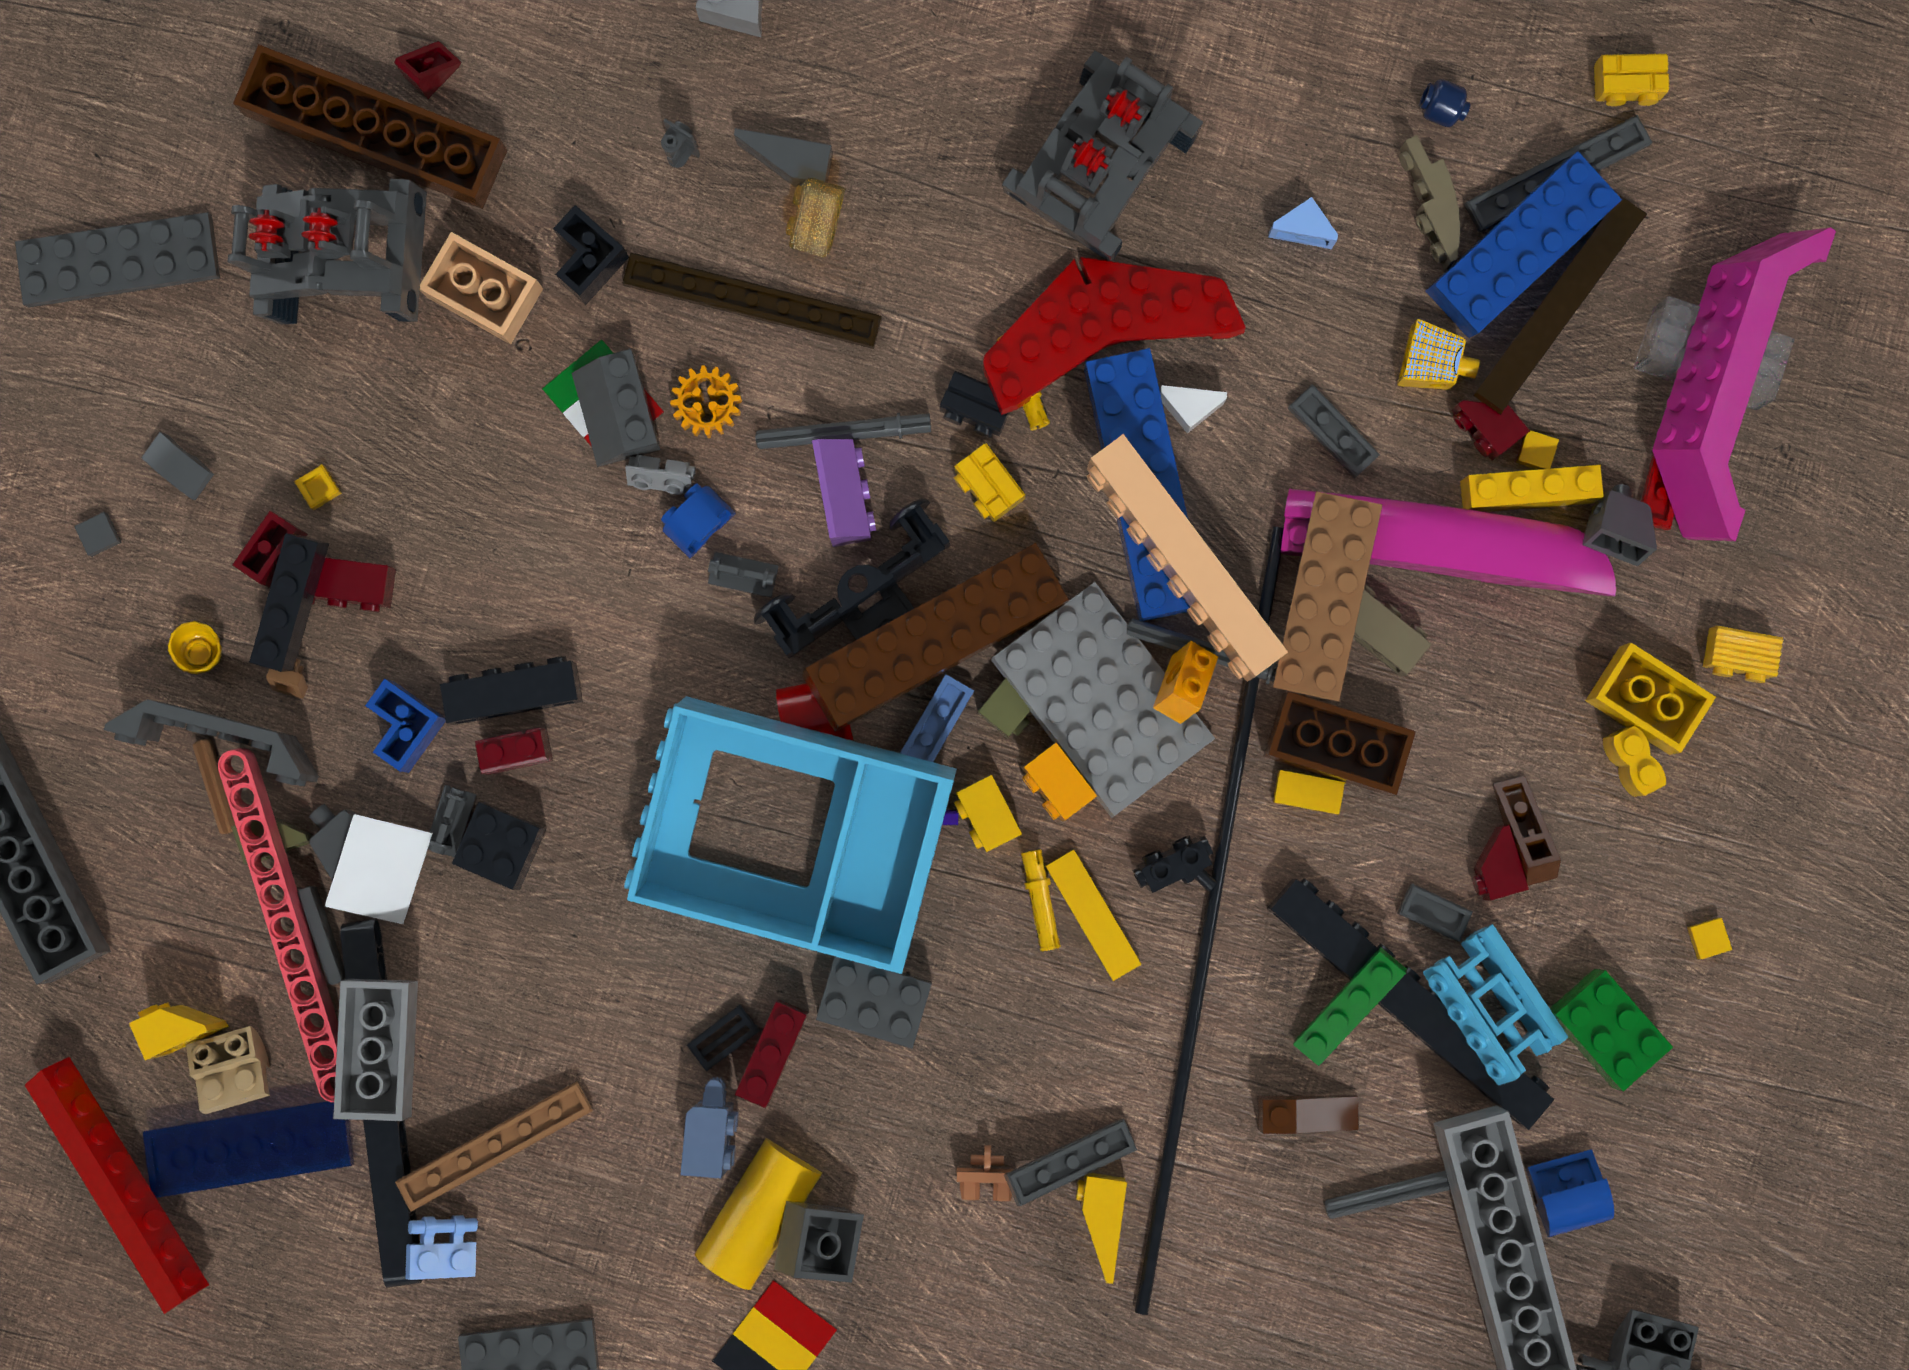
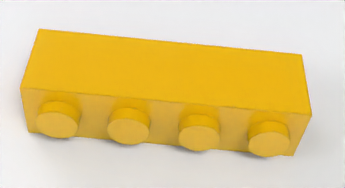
[1460,465,1604,512]

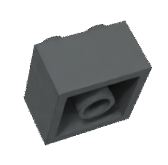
[774,1201,864,1283]

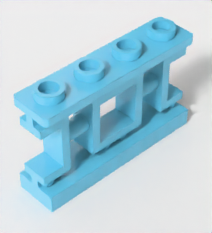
[1423,924,1568,1085]

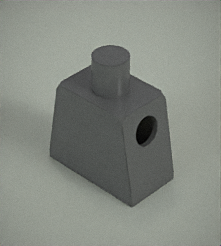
[1583,484,1657,567]
[309,804,357,881]

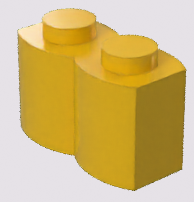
[1603,725,1666,797]

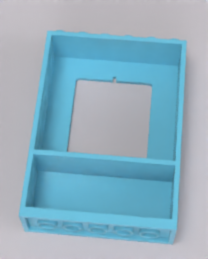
[624,696,957,974]

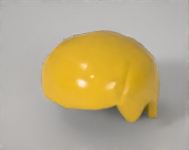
[168,621,222,675]

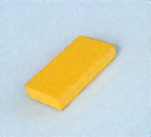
[1273,770,1345,815]

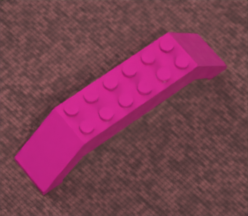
[1652,227,1836,541]

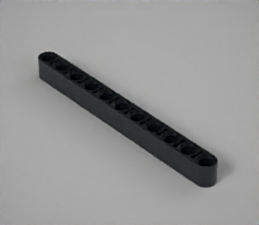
[341,919,422,1288]

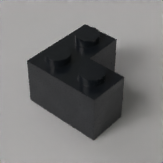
[553,205,629,305]

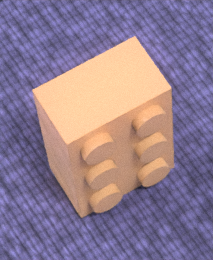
[420,232,543,344]

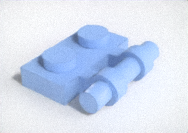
[405,1215,478,1280]

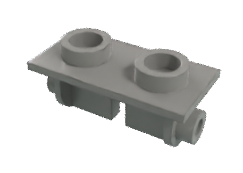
[625,454,695,495]

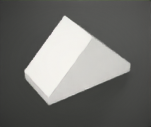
[1160,385,1227,433]

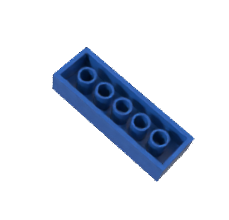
[1425,151,1622,339]

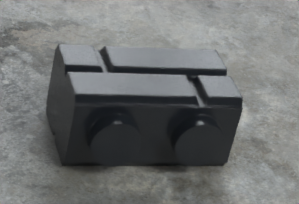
[940,371,1010,438]

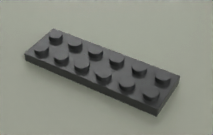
[15,212,220,308]

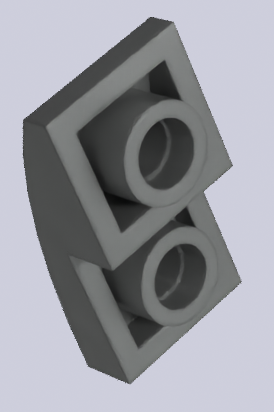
[141,432,214,500]

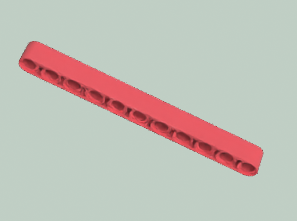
[218,748,338,1102]

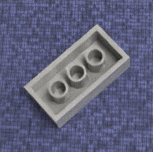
[333,979,418,1121]

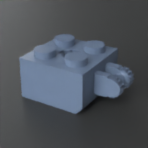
[681,1076,739,1179]

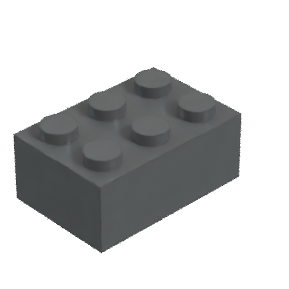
[816,956,932,1049]

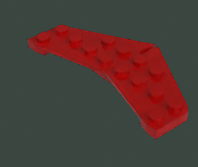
[983,257,1246,415]

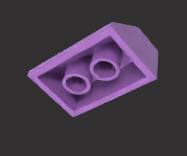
[812,439,876,547]

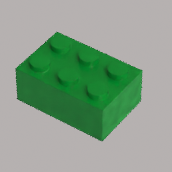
[1550,969,1673,1092]

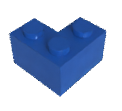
[365,679,446,773]

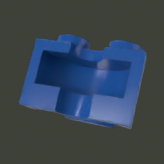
[661,483,736,559]

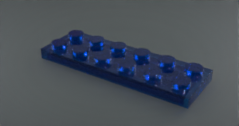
[143,1101,354,1198]

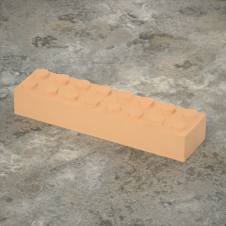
[1086,434,1288,682]

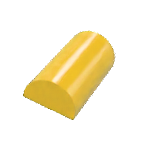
[695,1138,822,1290]

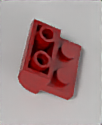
[776,683,854,741]

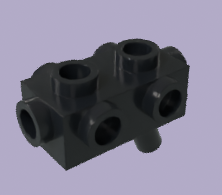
[1132,835,1217,893]

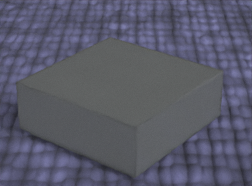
[74,512,122,557]

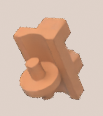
[956,1145,1014,1201]

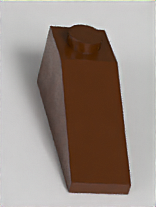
[1493,776,1561,886]
[1257,1096,1359,1134]

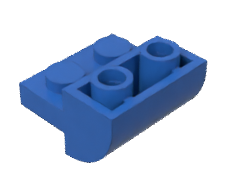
[1526,1149,1614,1237]

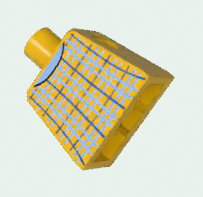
[1397,319,1480,390]

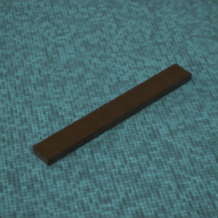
[1473,196,1647,415]
[622,252,882,349]

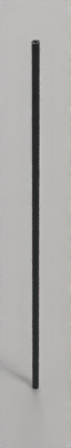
[1135,527,1284,1315]

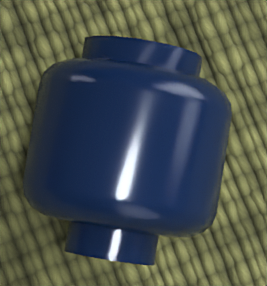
[1419,79,1471,127]

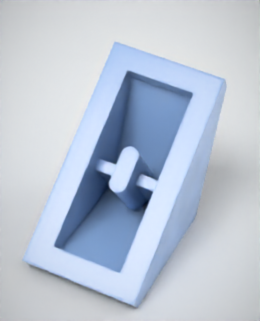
[1268,197,1338,249]

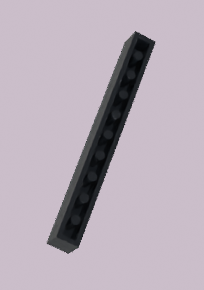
[1267,878,1554,1130]

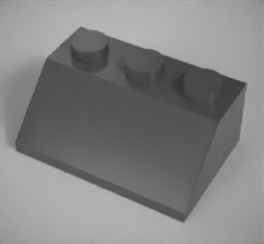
[572,349,661,467]

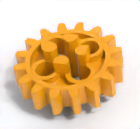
[670,365,742,438]

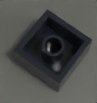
[452,802,546,890]

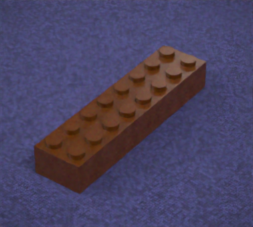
[233,44,508,209]
[802,543,1069,732]

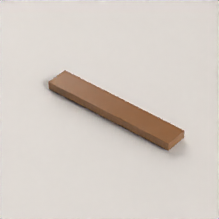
[395,1081,593,1212]

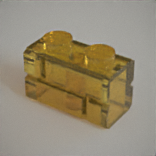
[786,178,846,258]

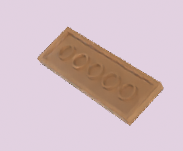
[1273,491,1382,702]

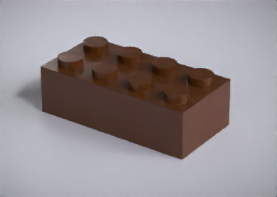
[1263,691,1416,796]

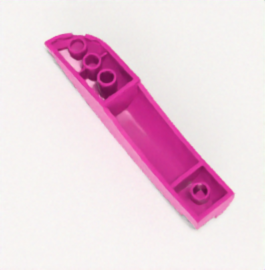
[1281,489,1616,597]

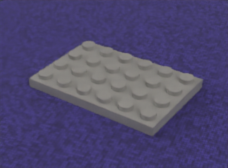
[991,582,1215,818]

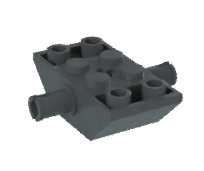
[1576,1309,1699,1370]

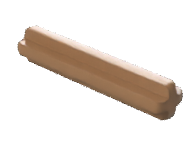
[193,739,235,835]

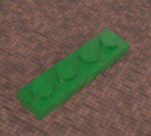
[1293,948,1407,1066]

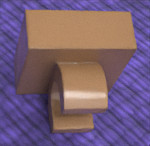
[266,659,308,699]

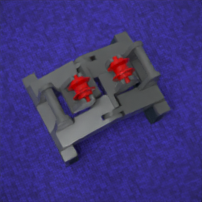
[1002,50,1203,261]
[227,179,427,325]

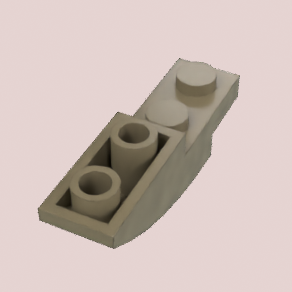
[1399,135,1460,270]

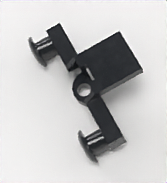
[754,498,950,659]

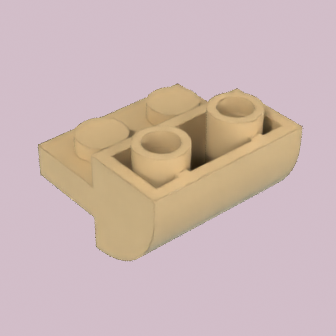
[186,1026,270,1114]

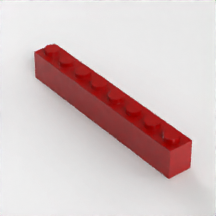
[24,1057,209,1314]

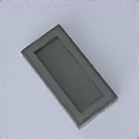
[1397,884,1473,942]

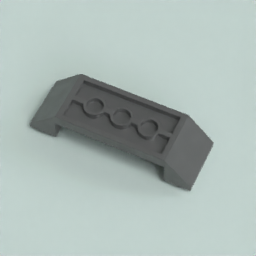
[104,699,319,787]

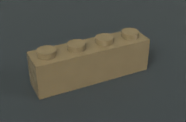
[1353,584,1431,677]

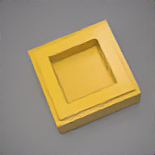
[1516,430,1559,469]
[294,464,342,510]
[1687,918,1732,960]

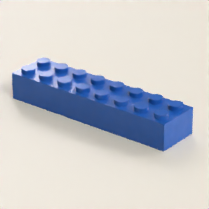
[1084,348,1190,622]

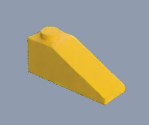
[1076,1173,1127,1284]

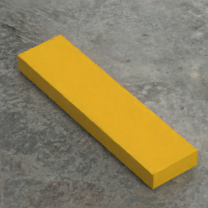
[1045,849,1142,981]

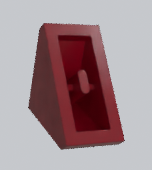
[394,41,462,99]

